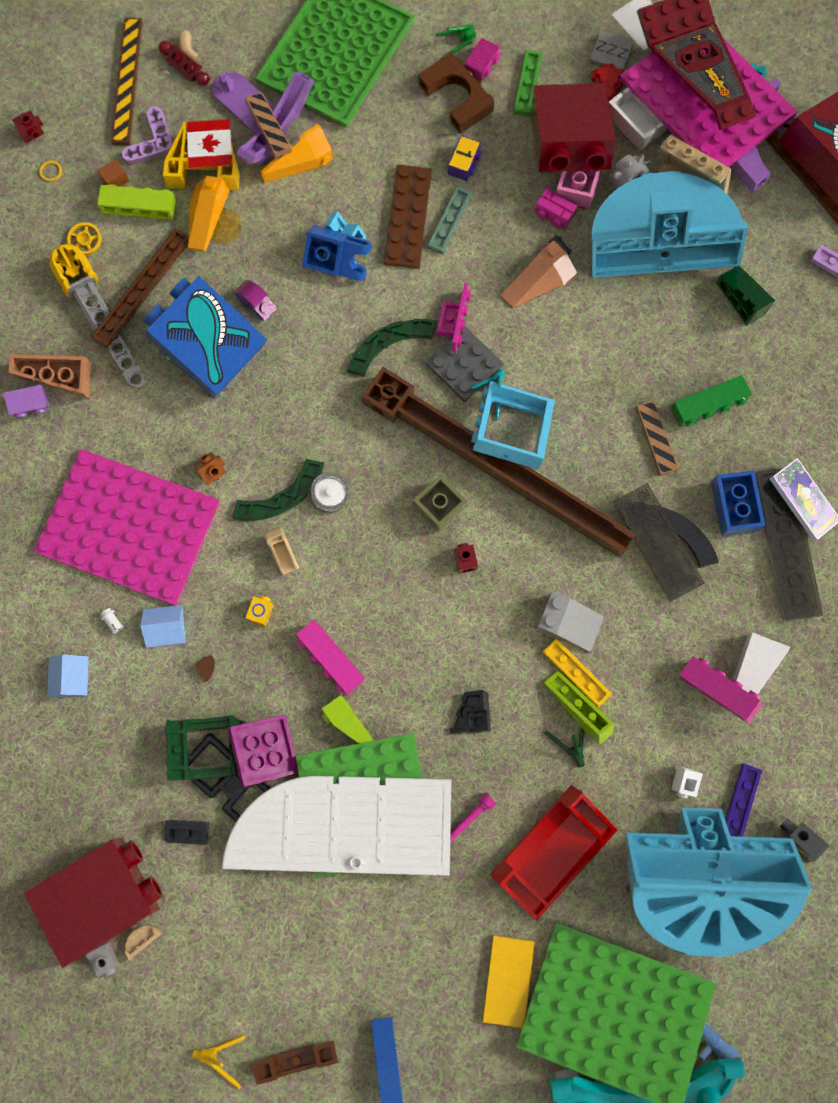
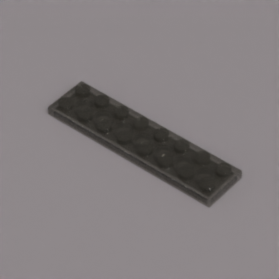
[755,469,823,621]

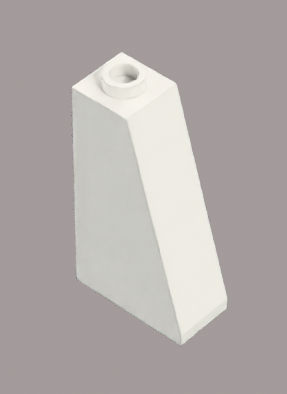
[732,633,790,694]

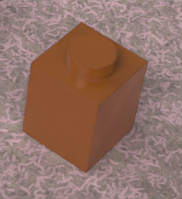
[98,159,129,187]

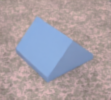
[140,605,186,648]
[47,655,89,697]

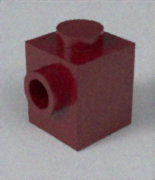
[454,543,478,574]

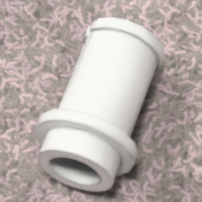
[100,608,124,634]

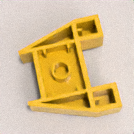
[163,121,240,191]

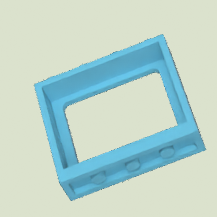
[471,381,555,469]

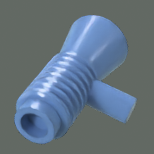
[697,1023,739,1061]

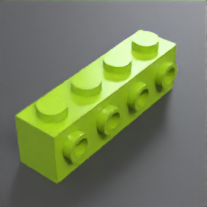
[97,184,176,220]

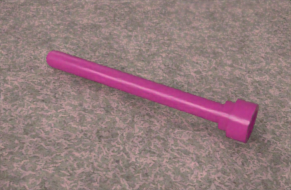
[450,792,496,843]

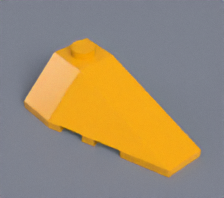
[261,124,333,183]
[188,175,230,252]

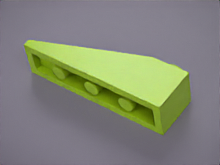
[544,671,614,745]
[322,695,374,743]

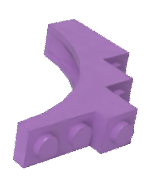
[237,71,315,165]
[730,78,782,192]

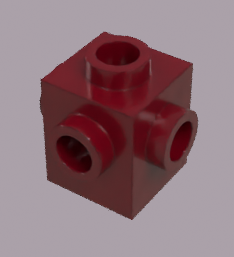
[12,110,44,143]

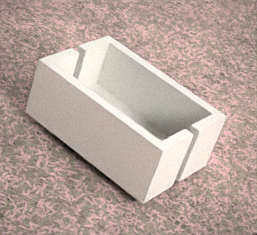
[609,88,667,151]

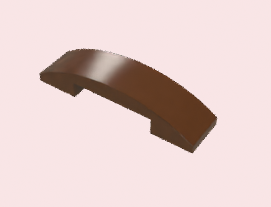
[252,1040,339,1085]

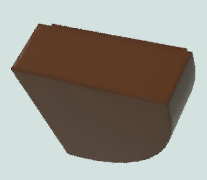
[195,654,215,682]

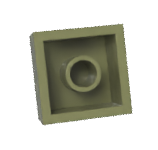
[413,474,467,532]

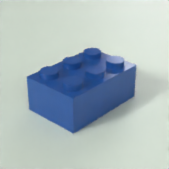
[711,470,766,536]

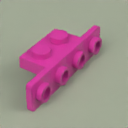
[437,283,471,353]

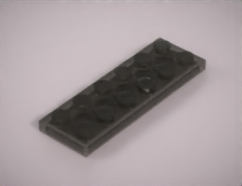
[613,483,705,602]

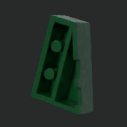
[716,266,776,326]

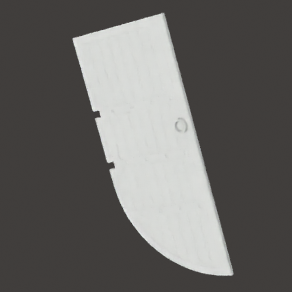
[222,776,451,875]

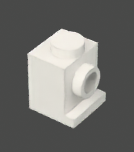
[671,765,702,799]

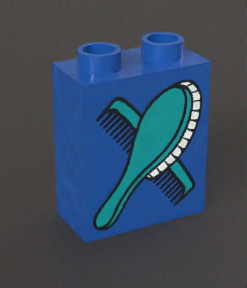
[144,276,267,399]

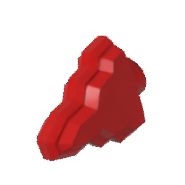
[591,63,625,102]

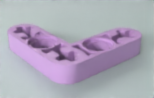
[122,106,173,165]

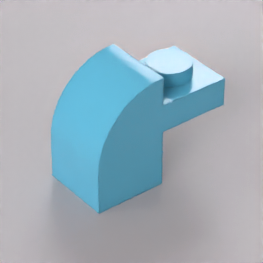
[324,211,367,239]

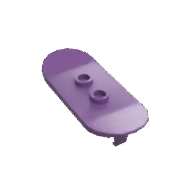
[211,71,276,134]

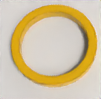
[39,161,62,182]

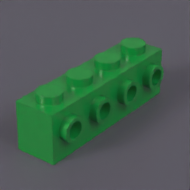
[671,375,752,427]

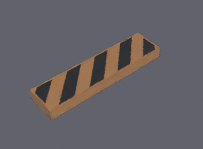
[245,92,292,157]
[636,401,679,476]

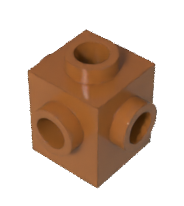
[193,452,226,485]

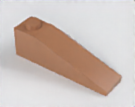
[500,240,577,308]

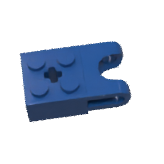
[302,225,372,281]

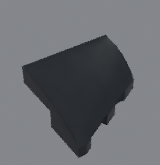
[450,690,491,734]

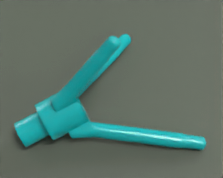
[471,369,505,420]

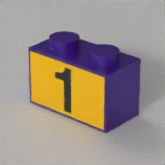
[448,135,482,181]

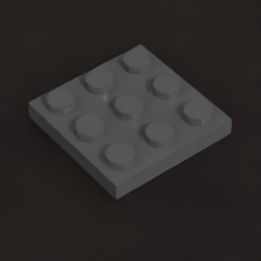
[426,326,504,402]

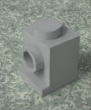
[86,942,120,978]

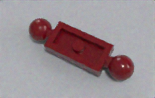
[158,40,210,86]

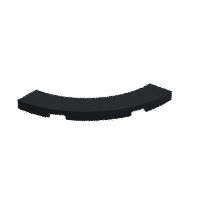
[625,504,719,568]

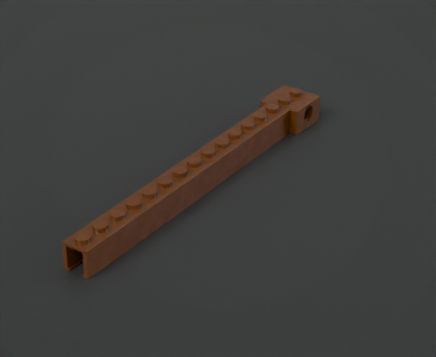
[362,367,636,558]

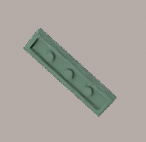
[427,186,473,255]

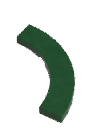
[347,319,437,377]
[232,459,325,521]

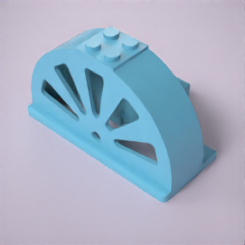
[591,171,748,278]
[625,807,812,957]

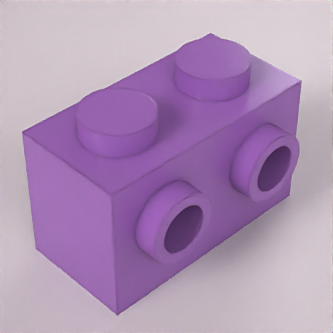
[3,385,50,418]

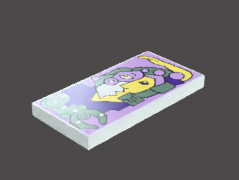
[769,458,838,541]

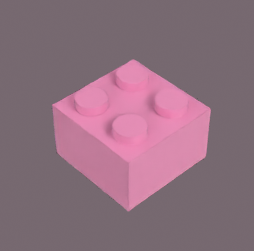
[556,170,601,209]

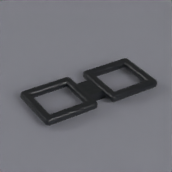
[188,734,271,822]

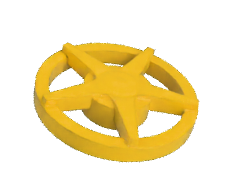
[67,222,102,255]

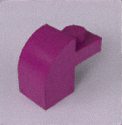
[233,280,277,321]

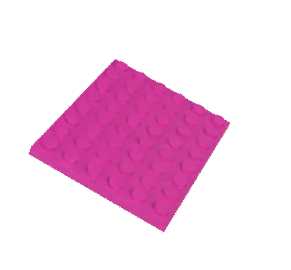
[620,38,798,167]
[33,449,220,606]

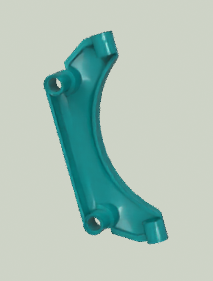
[550,1057,745,1103]

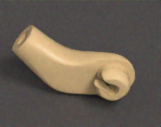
[179,30,199,61]

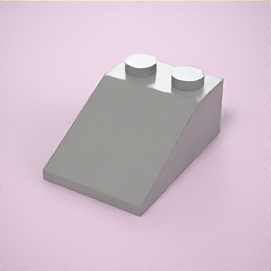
[536,591,604,652]

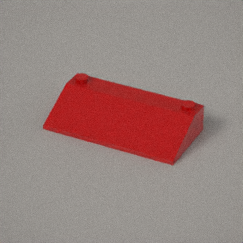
[490,785,617,921]

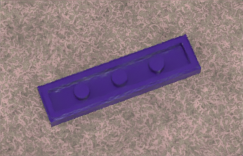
[725,763,762,837]

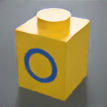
[245,595,274,627]

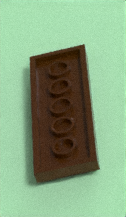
[384,164,432,269]

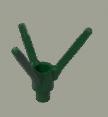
[545,728,585,768]

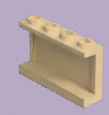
[658,135,731,194]

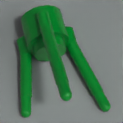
[436,24,476,58]

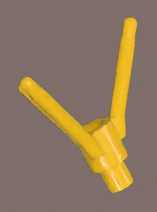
[193,1036,245,1089]

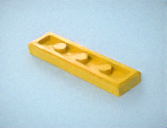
[542,638,612,708]

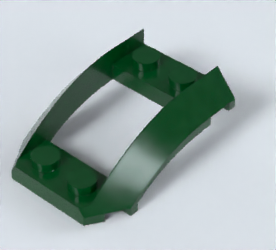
[164,715,247,781]

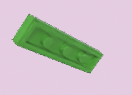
[513,50,543,117]

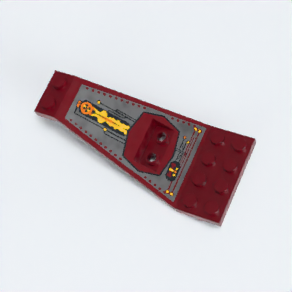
[637,0,756,131]

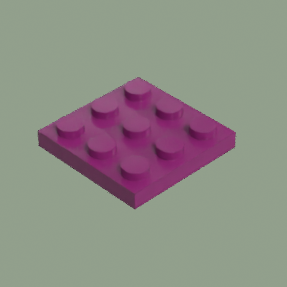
[228,714,299,788]

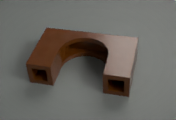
[418,52,495,134]

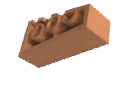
[8,354,91,398]

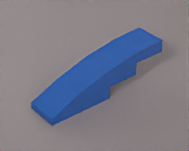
[371,1017,403,1103]

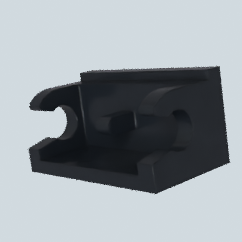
[165,820,210,845]

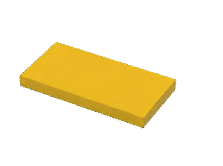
[483,935,534,1028]

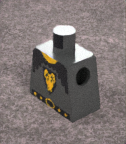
[780,818,830,863]

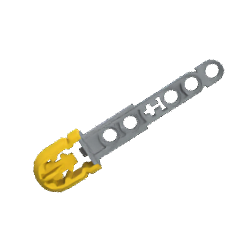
[50,244,144,388]

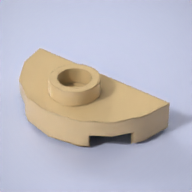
[125,925,162,961]

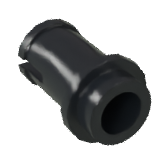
[549,235,572,255]

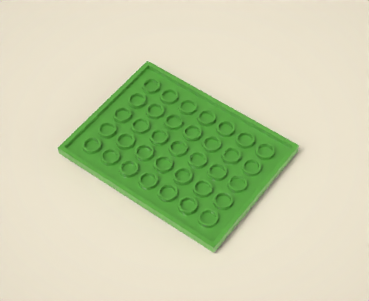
[255,0,415,128]
[516,923,716,1103]

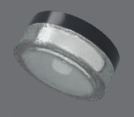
[310,472,349,513]

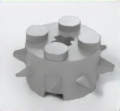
[608,154,651,191]

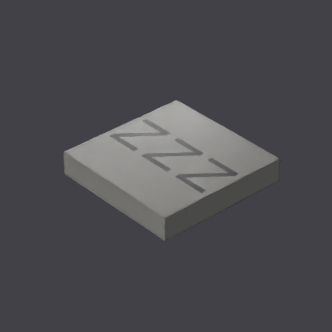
[589,30,634,69]

